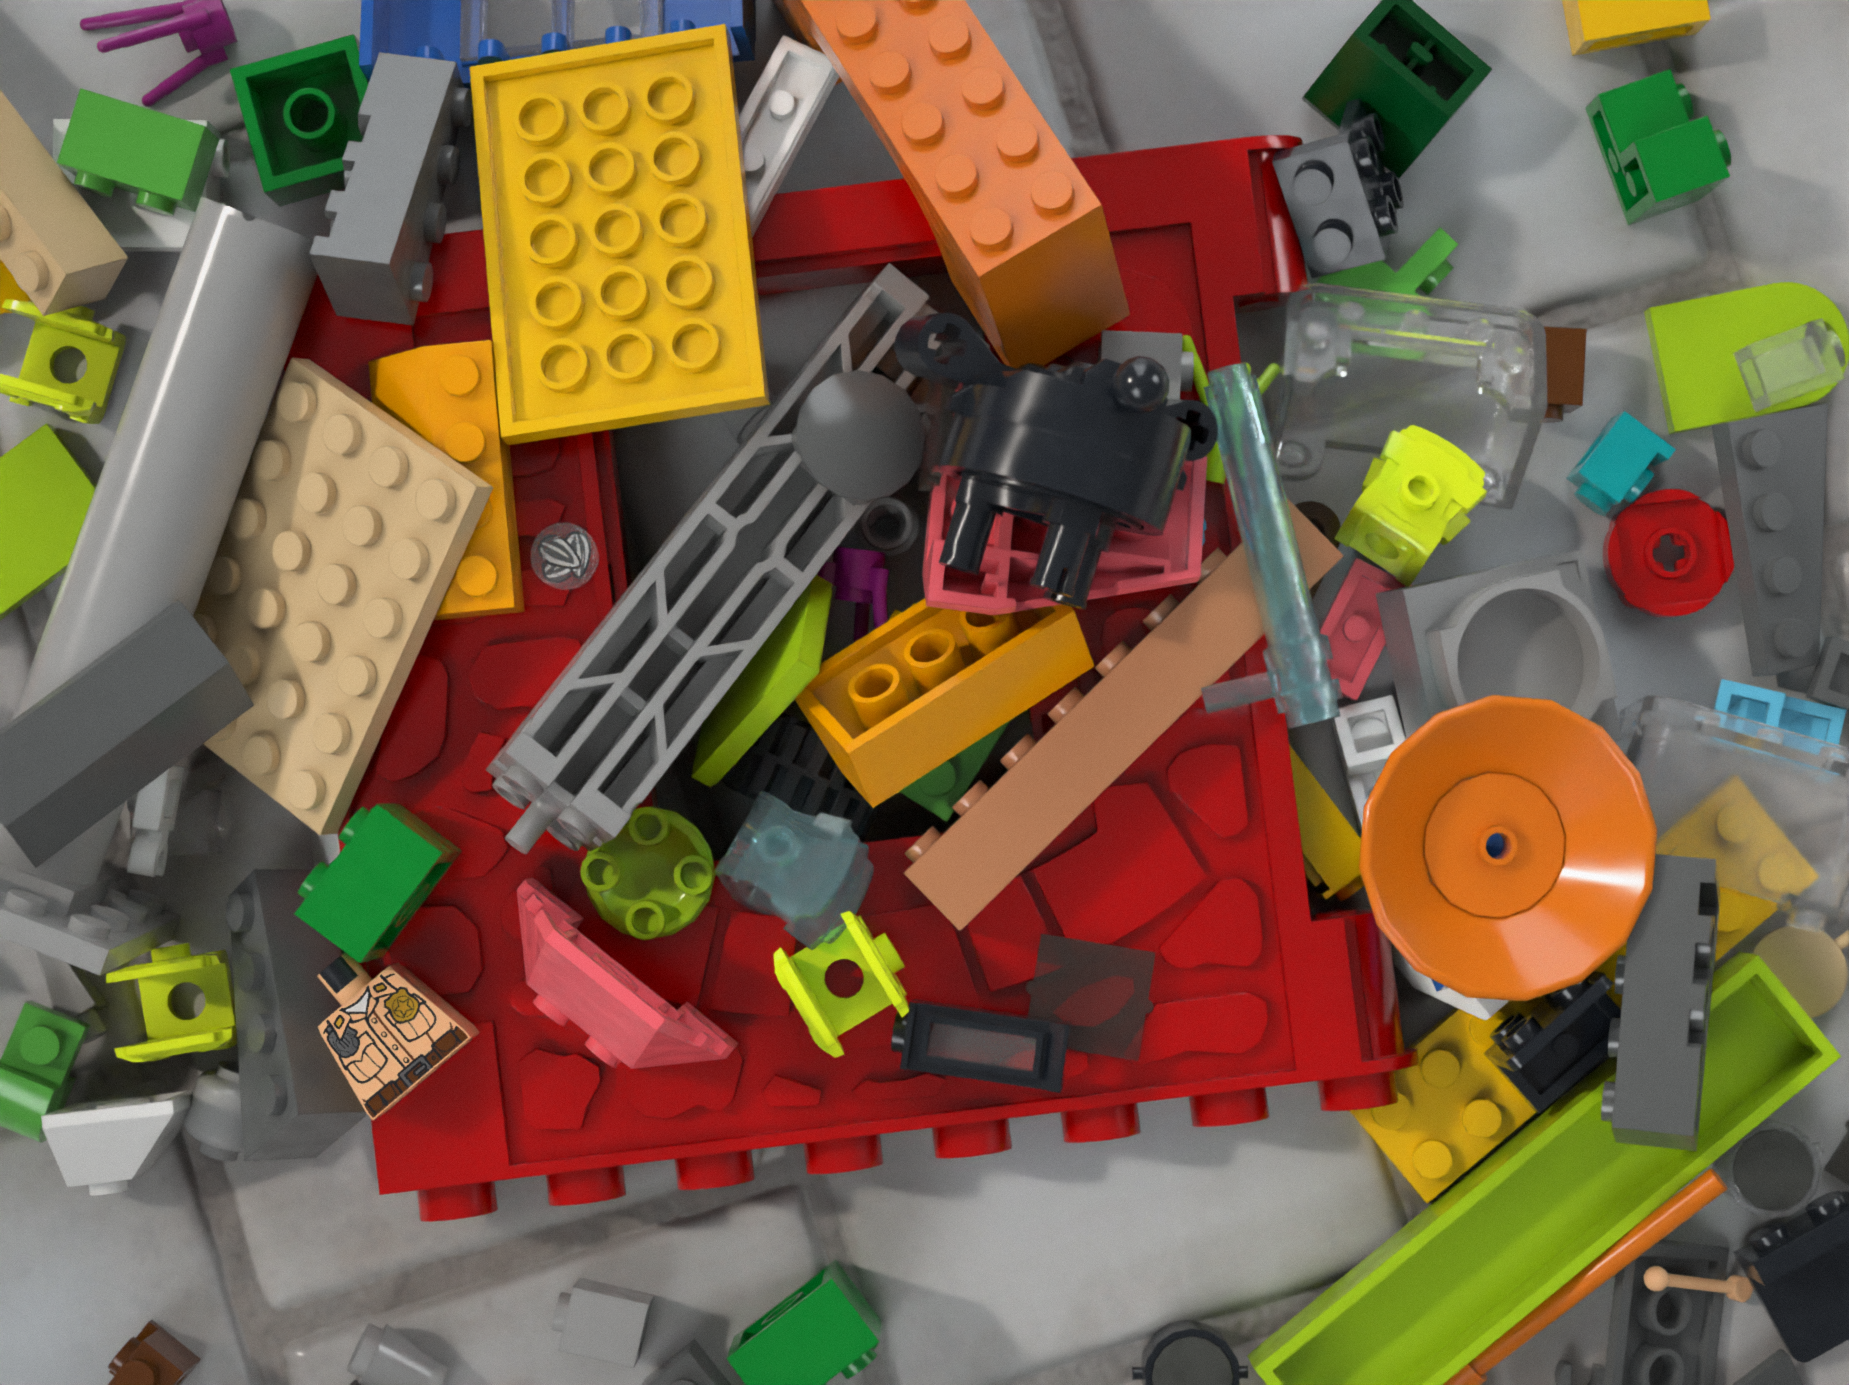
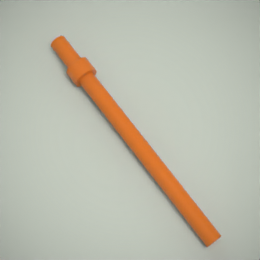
[1443,1168,1728,1385]

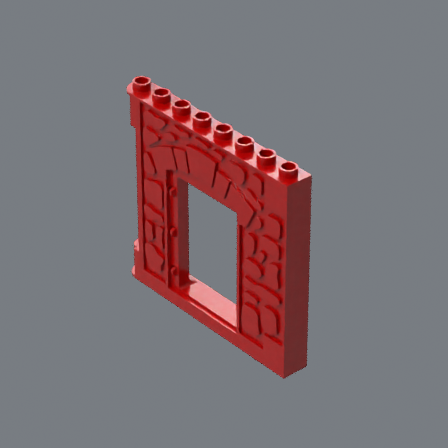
[284,135,1419,1222]

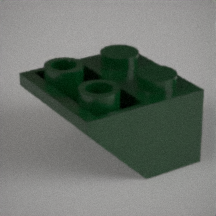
[1302,0,1492,179]

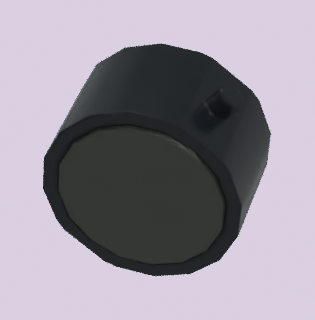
[1132,1320,1248,1385]

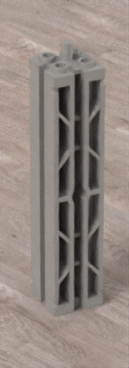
[485,263,990,854]

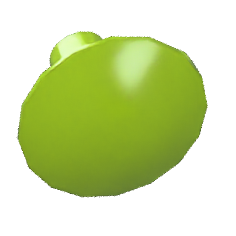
[580,806,715,940]

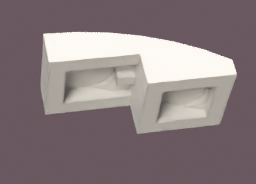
[1331,695,1406,834]

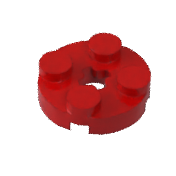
[1603,489,1734,618]

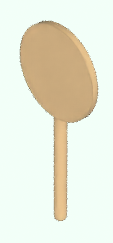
[1752,924,1849,1018]

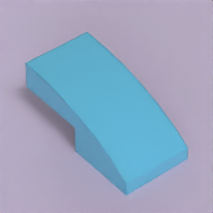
[1706,679,1847,773]

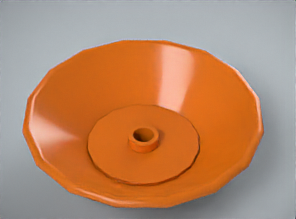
[1359,695,1658,1002]

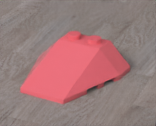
[922,386,1207,615]
[517,878,738,1069]

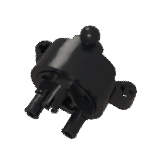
[894,313,1218,610]

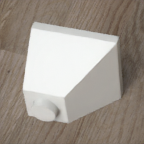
[41,1090,193,1196]

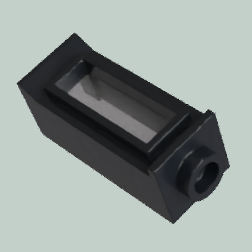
[891,999,1072,1093]

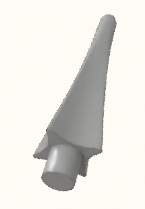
[35,951,109,1044]

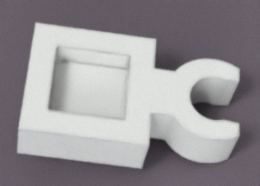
[127,765,184,877]

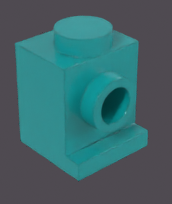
[1566,411,1676,516]

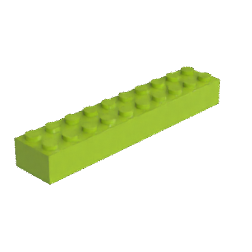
[1247,951,1842,1385]

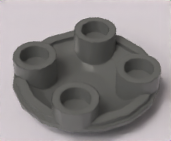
[791,370,926,505]

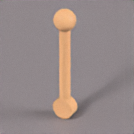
[1643,1266,1753,1302]

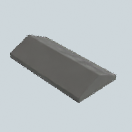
[0,600,254,868]
[1603,1239,1729,1385]

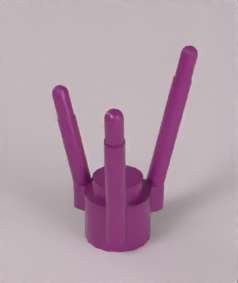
[79,0,238,107]
[817,547,889,642]

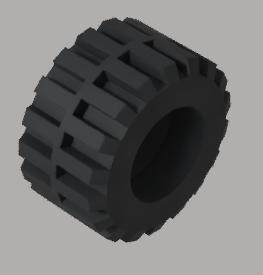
[721,712,882,842]

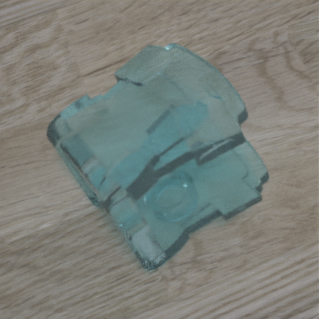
[715,791,874,950]

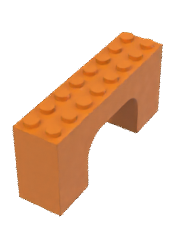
[772,0,1130,369]

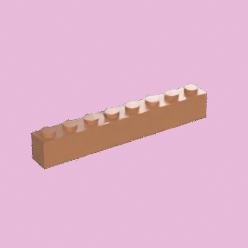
[904,499,1344,931]

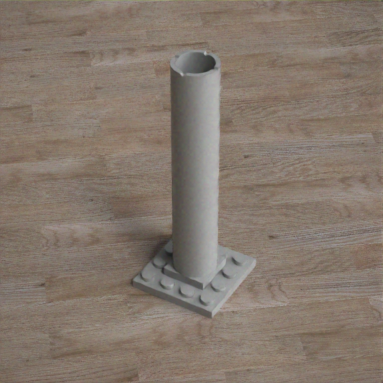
[0,196,318,976]

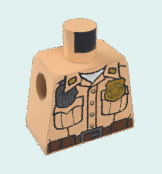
[317,953,480,1120]

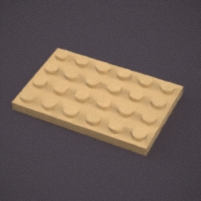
[193,358,493,835]

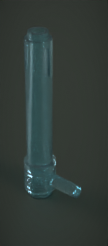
[1201,363,1343,729]

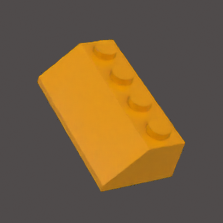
[368,340,525,620]
[795,598,1094,808]

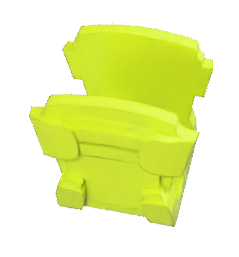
[0,299,126,424]
[1334,425,1487,587]
[773,911,909,1058]
[106,943,237,1062]

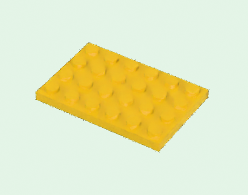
[469,24,770,445]

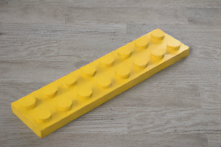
[1349,777,1818,1204]

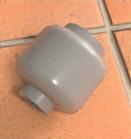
[184,1061,244,1161]

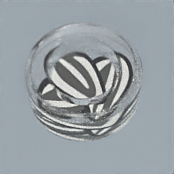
[530,523,599,590]

